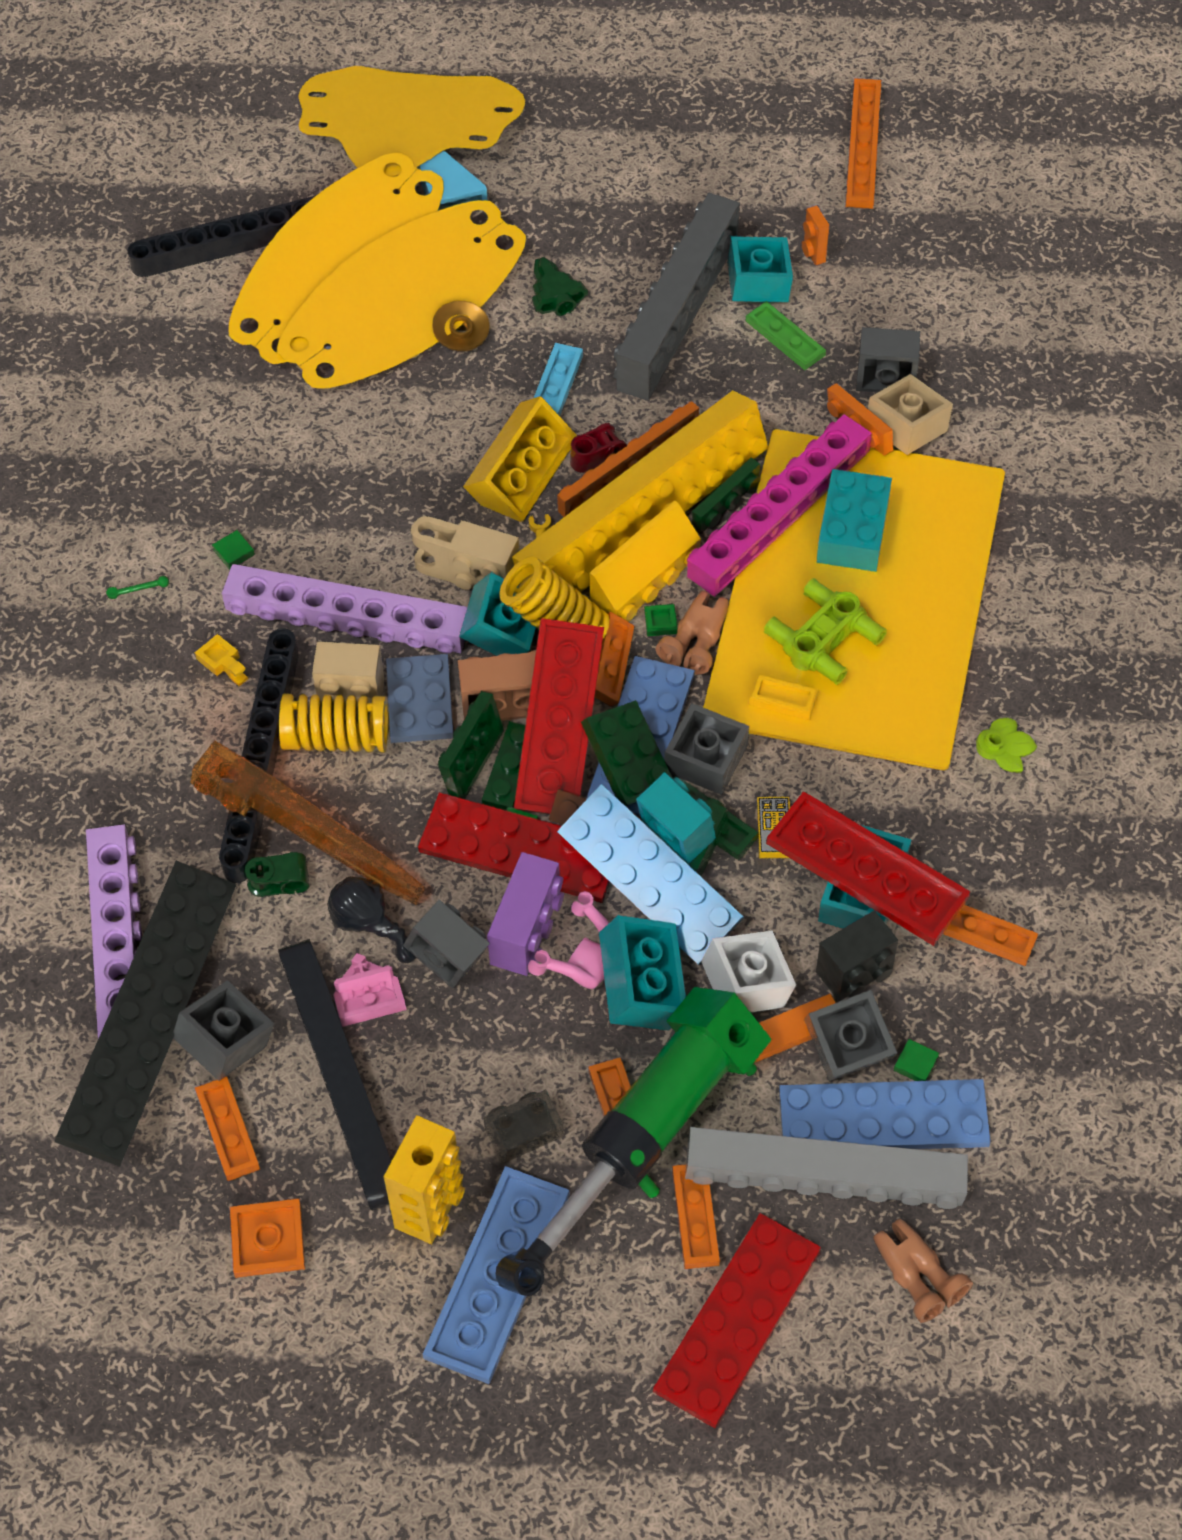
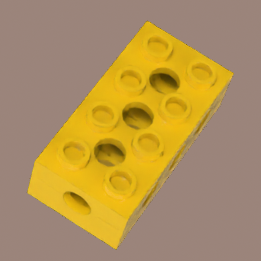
[383,1115,465,1245]

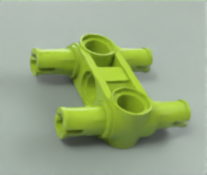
[764,578,887,685]

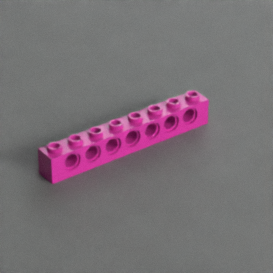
[687,414,872,597]

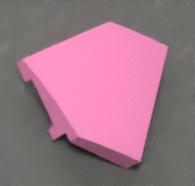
[333,953,406,1027]

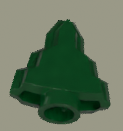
[532,257,588,316]

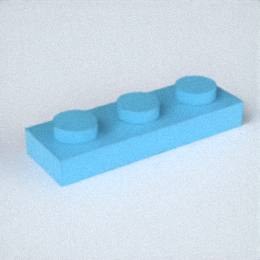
[534,343,583,416]

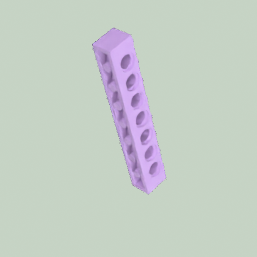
[222,564,467,654]
[86,824,142,1038]

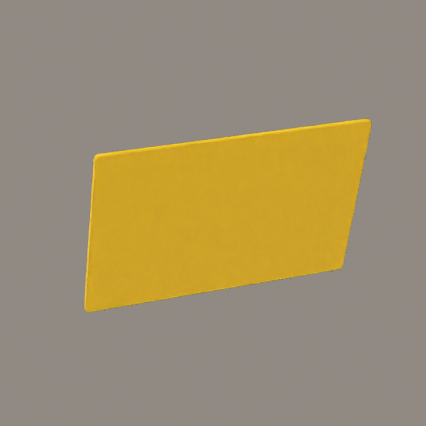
[703,429,1005,770]

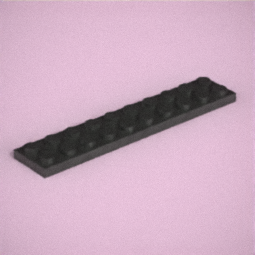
[54,860,237,1167]

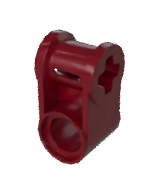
[570,423,627,473]

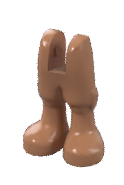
[656,591,729,675]
[873,1219,973,1323]

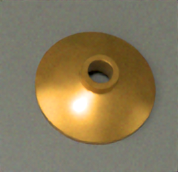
[432,301,490,351]

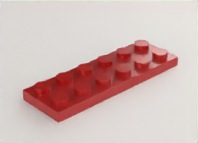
[514,618,604,814]
[766,791,970,946]
[418,792,610,903]
[653,1213,821,1429]

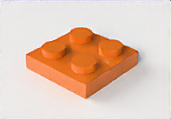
[230,1199,305,1278]

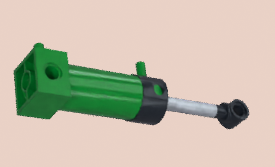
[495,987,772,1296]

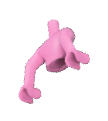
[528,891,609,989]

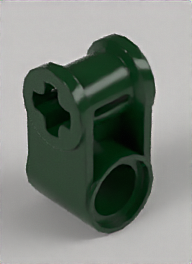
[245,852,309,897]

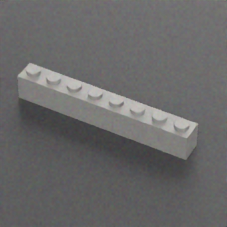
[685,1127,968,1209]

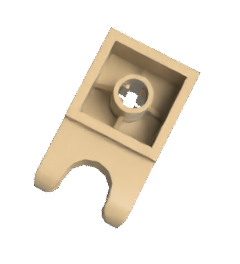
[411,516,519,590]

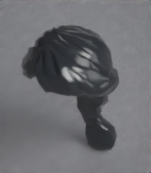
[327,876,416,964]

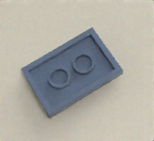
[386,654,453,743]

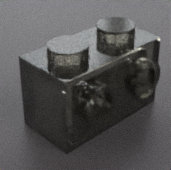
[483,1089,564,1164]

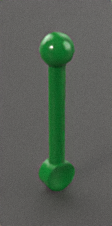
[106,576,169,599]

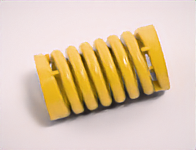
[499,556,610,638]
[279,693,389,753]

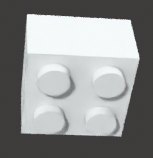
[701,931,796,1012]

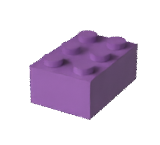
[487,852,564,976]

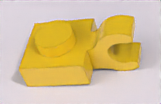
[194,634,248,686]

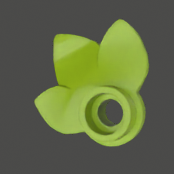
[976,718,1037,773]

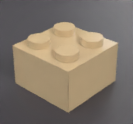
[868,374,953,455]
[312,642,384,710]

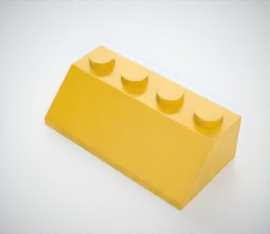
[463,396,577,522]
[589,500,701,622]

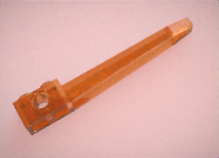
[190,740,426,905]

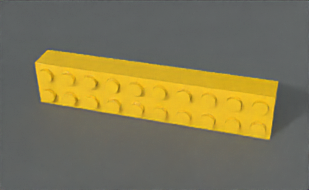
[512,390,768,592]

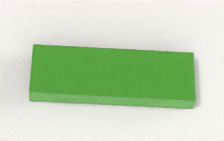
[745,301,826,370]

